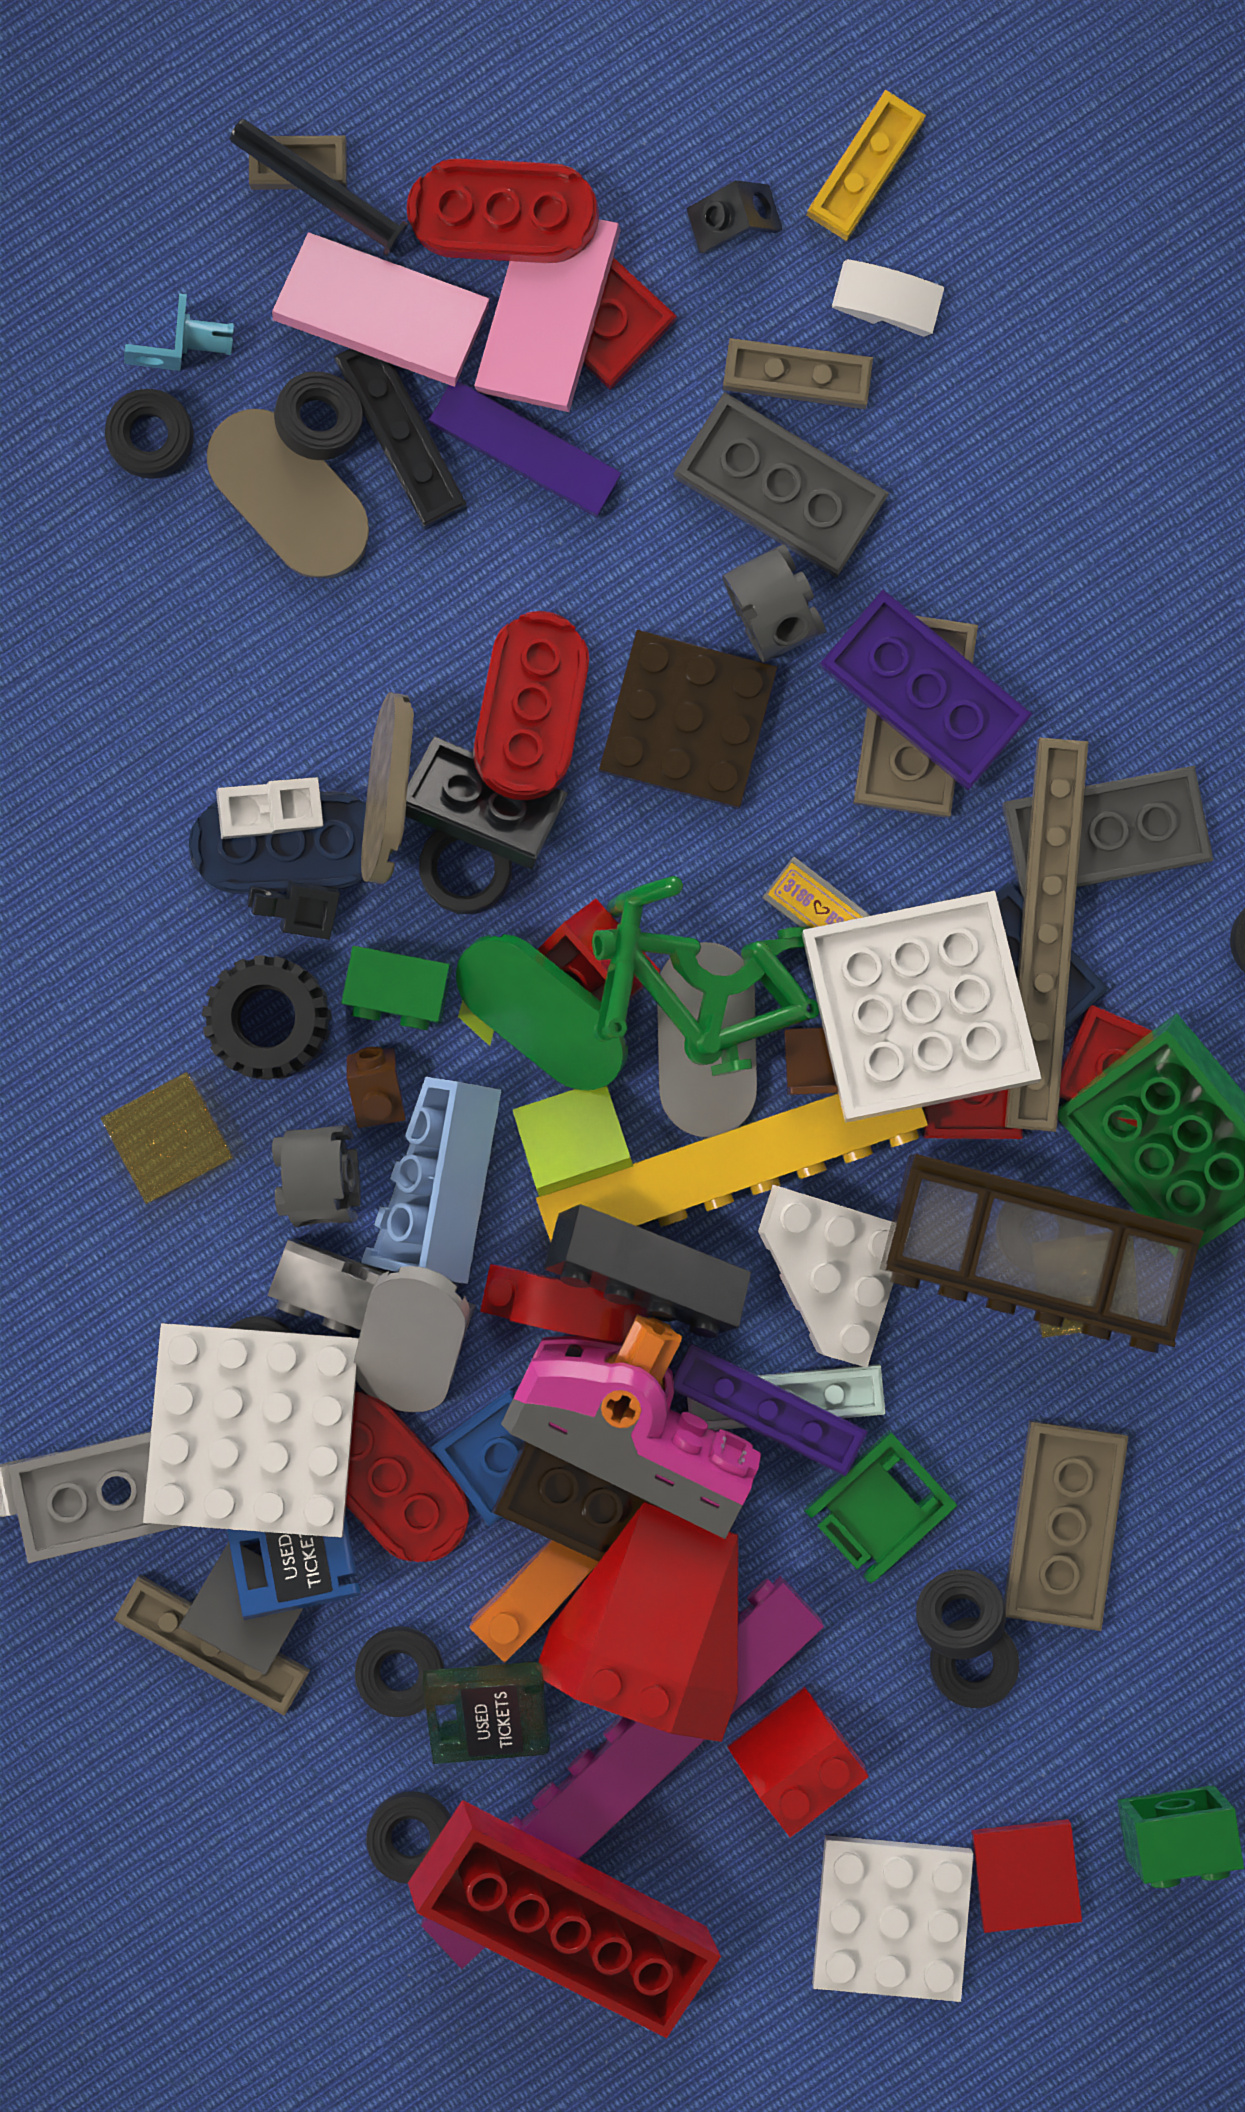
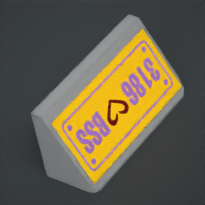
[762,857,870,929]

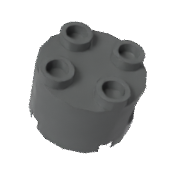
[722,544,826,662]
[272,1125,361,1227]

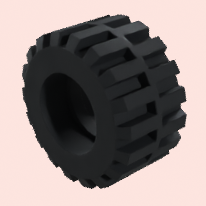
[202,955,332,1080]

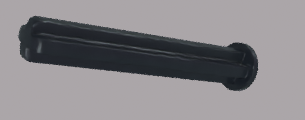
[229,119,408,257]

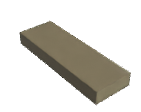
[722,338,873,409]

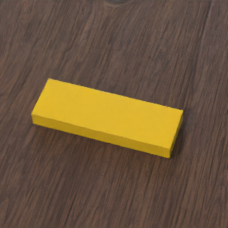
[806,90,926,241]

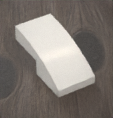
[832,259,944,337]
[216,777,323,839]

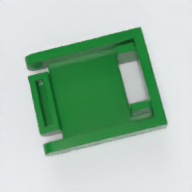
[804,1430,958,1584]

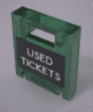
[423,1662,550,1764]

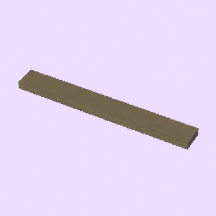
[1005,737,1088,1132]

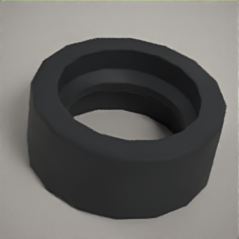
[419,830,512,914]

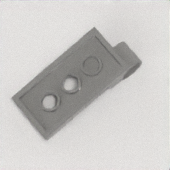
[0,1431,181,1563]

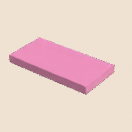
[474,219,621,412]
[272,232,489,387]

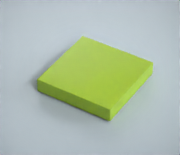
[512,1085,633,1197]

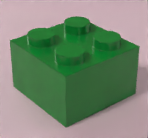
[1117,1785,1244,1888]

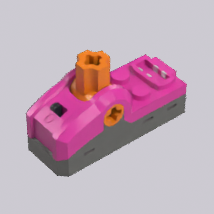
[501,1315,761,1539]

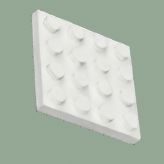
[802,891,1041,1123]
[143,1323,359,1537]

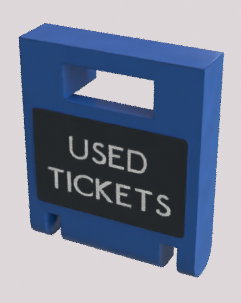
[227,1516,361,1621]

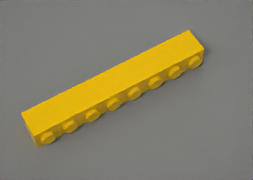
[536,1093,928,1242]

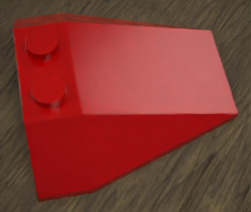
[534,1501,739,1742]

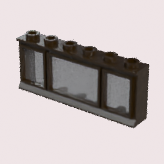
[879,1154,1204,1354]

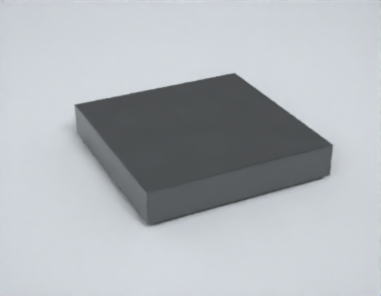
[179,1541,303,1676]

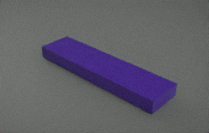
[429,381,621,518]
[673,1343,867,1476]

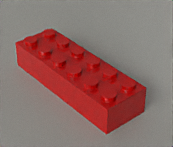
[408,1800,721,2038]

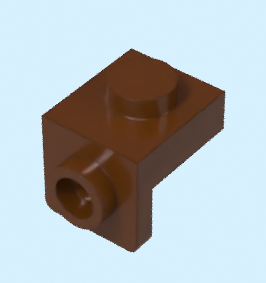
[347,1046,406,1128]

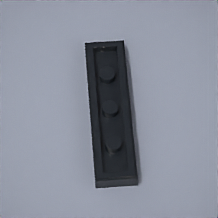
[334,348,468,530]

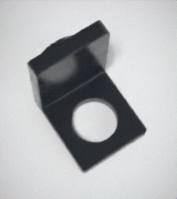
[687,180,783,254]

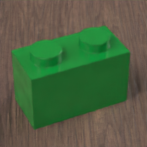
[341,946,452,1031]

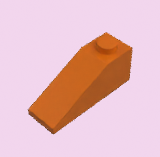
[469,1539,599,1663]

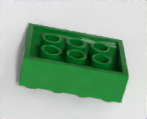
[1057,1013,1245,1258]

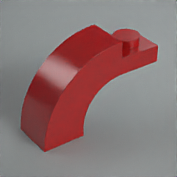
[480,1264,649,1343]

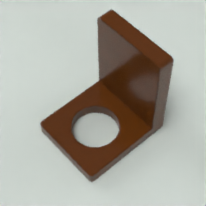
[784,1028,839,1095]

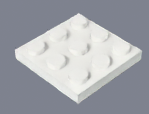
[812,1835,973,2002]

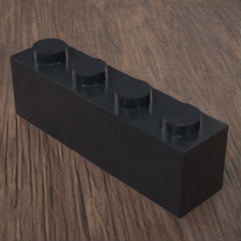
[544,1204,751,1338]

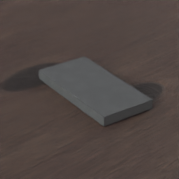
[673,392,889,578]
[1002,765,1214,898]

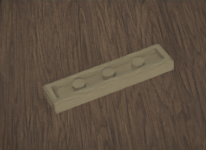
[114,1574,310,1716]

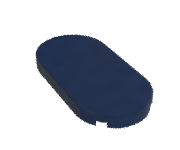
[189,791,366,894]

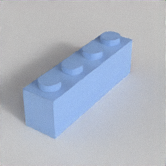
[361,1077,501,1284]

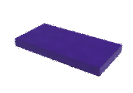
[819,589,1033,791]

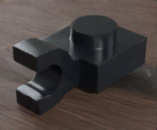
[247,881,340,940]

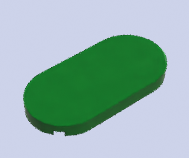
[456,934,628,1090]

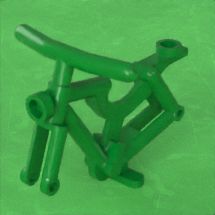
[592,876,819,1076]

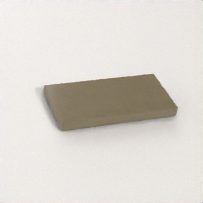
[853,616,978,818]
[1004,1420,1128,1631]

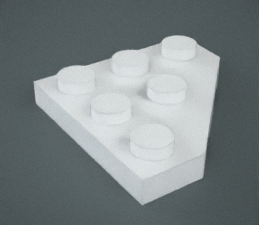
[758,1185,910,1368]

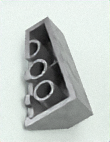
[267,1238,476,1334]

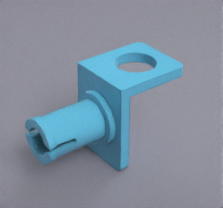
[124,293,234,371]

